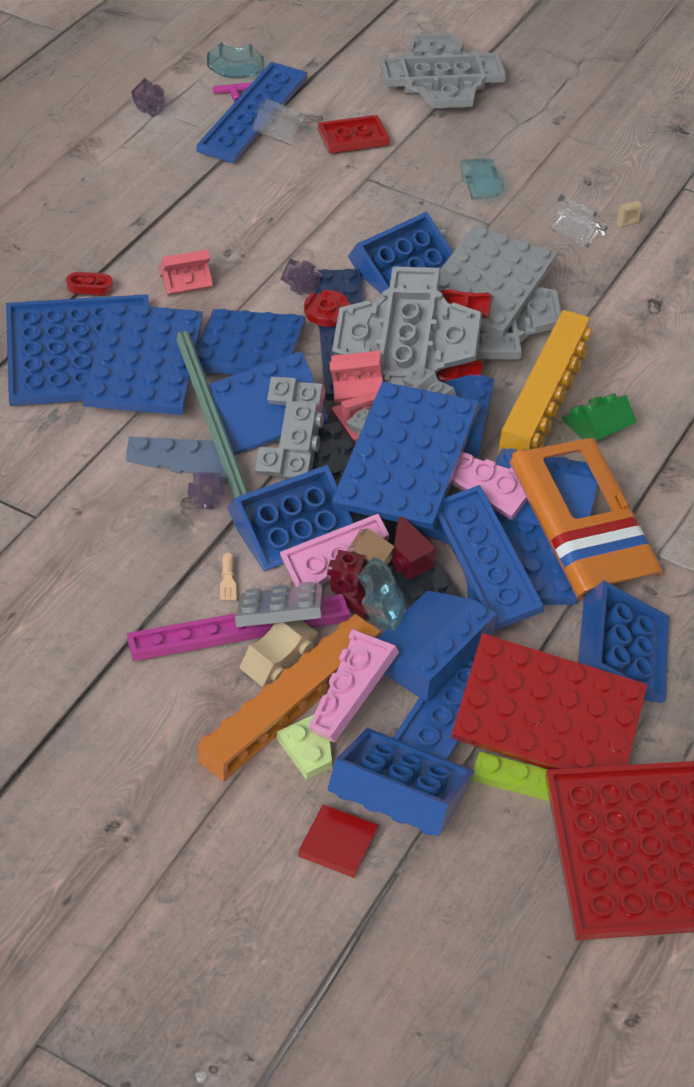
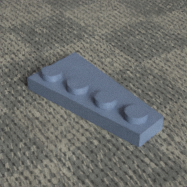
[126,437,227,484]

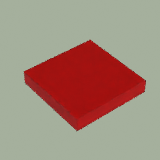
[298,804,378,878]

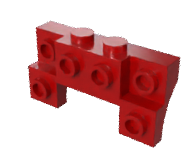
[436,289,492,382]

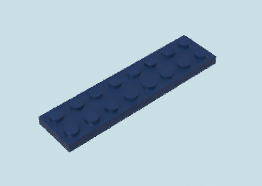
[313,269,363,401]

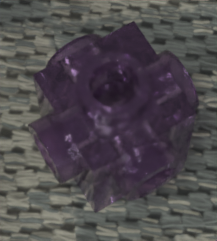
[131,78,166,116]
[280,259,322,295]
[188,472,225,509]

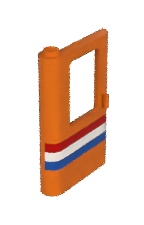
[509,438,664,600]

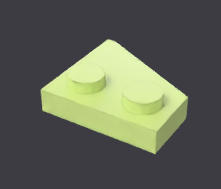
[277,715,332,780]

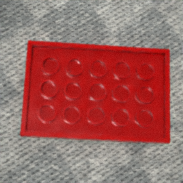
[450,633,647,769]

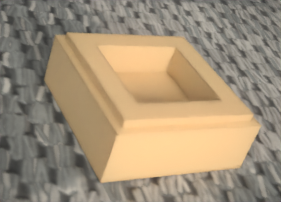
[616,200,642,227]

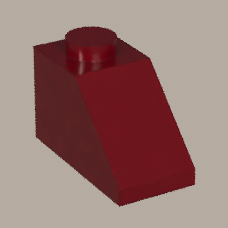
[392,516,436,580]

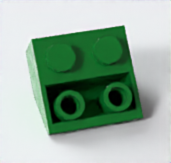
[561,393,637,440]

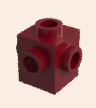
[327,550,368,597]

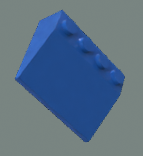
[348,211,453,294]
[208,351,329,455]
[443,375,494,457]
[493,448,600,525]
[228,465,353,572]
[578,580,669,703]
[377,591,497,702]
[327,728,475,837]

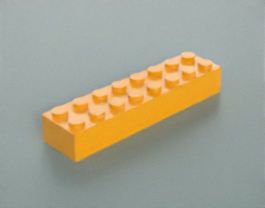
[498,310,592,456]

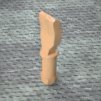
[220,553,237,601]

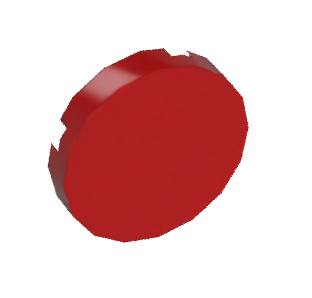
[304,290,350,327]

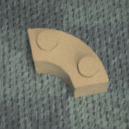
[239,620,318,687]

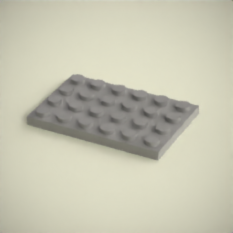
[439,225,557,338]

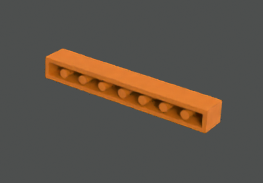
[198,614,381,782]

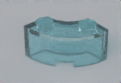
[207,42,264,79]
[460,157,504,200]
[358,557,405,631]

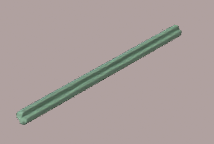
[176,331,249,498]

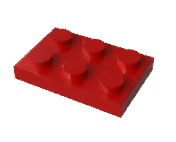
[317,115,390,153]

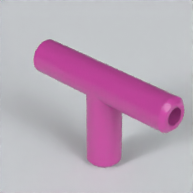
[213,82,252,102]

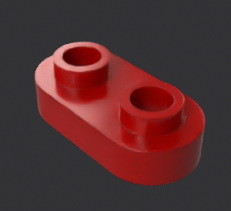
[66,272,113,296]

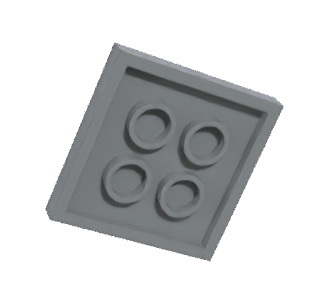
[235,582,324,627]

